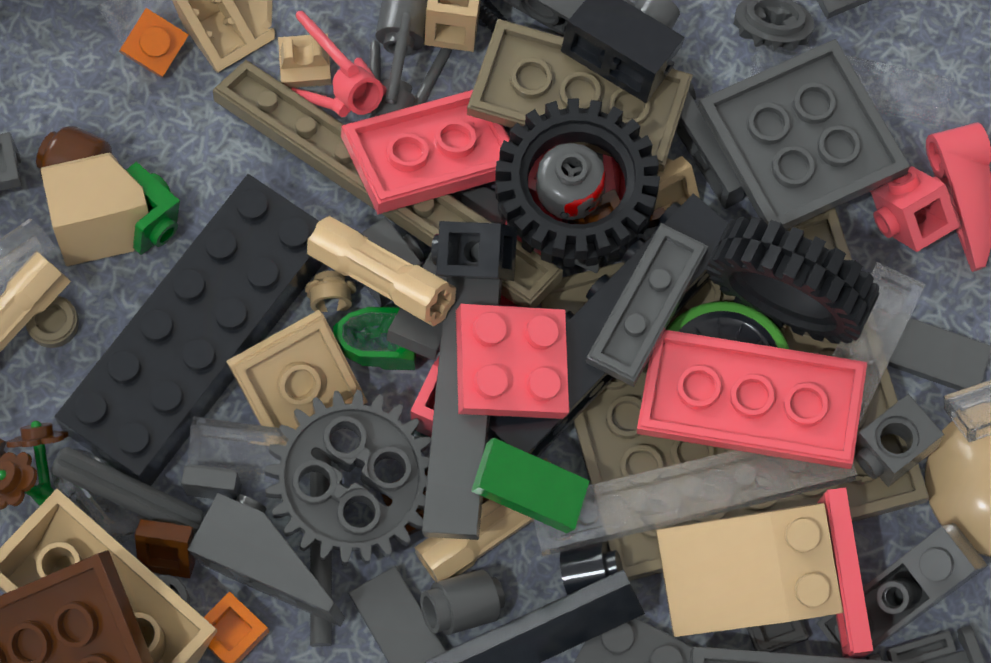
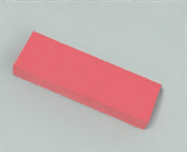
[817,487,873,659]

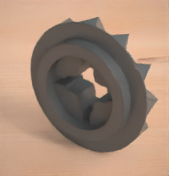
[733,0,814,52]

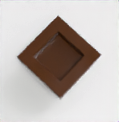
[135,519,195,579]

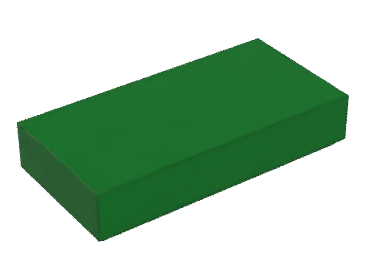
[471,438,590,533]

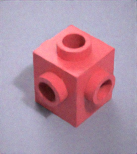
[870,166,959,252]

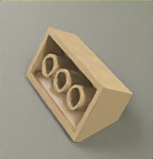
[0,489,217,663]

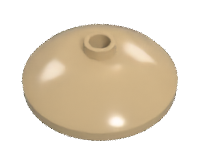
[925,406,991,557]

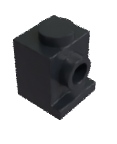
[431,221,517,281]

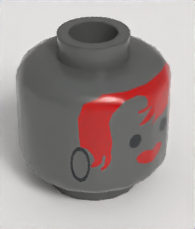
[536,143,606,220]

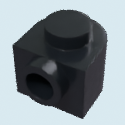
[560,539,623,595]

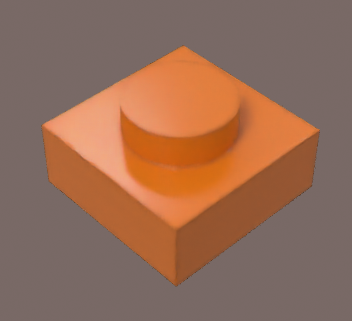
[119,8,189,78]
[204,591,270,663]

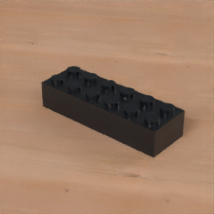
[54,174,323,486]

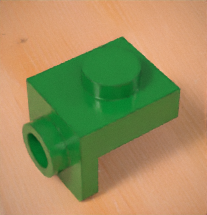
[126,161,180,255]

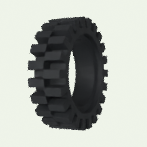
[495,98,660,267]
[706,217,880,344]

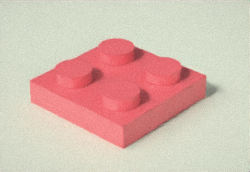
[456,304,569,419]

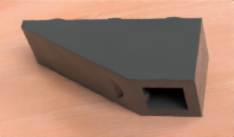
[817,523,988,659]

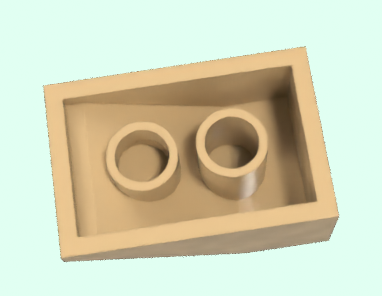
[656,503,843,637]

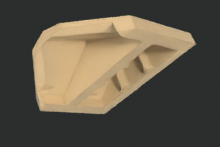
[172,0,275,73]
[41,153,149,266]

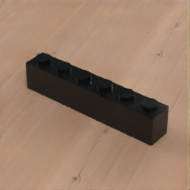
[488,193,728,457]

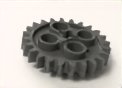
[264,390,431,566]

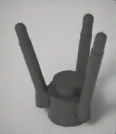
[370,12,452,118]

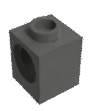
[855,394,944,487]

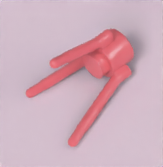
[290,11,387,117]

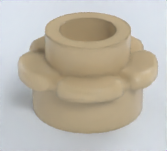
[305,271,356,312]

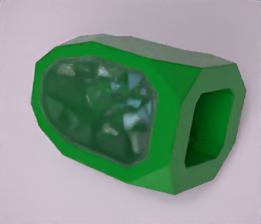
[333,307,416,370]

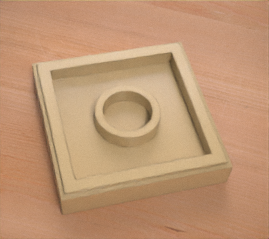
[226,310,368,446]

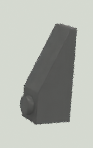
[188,493,345,627]

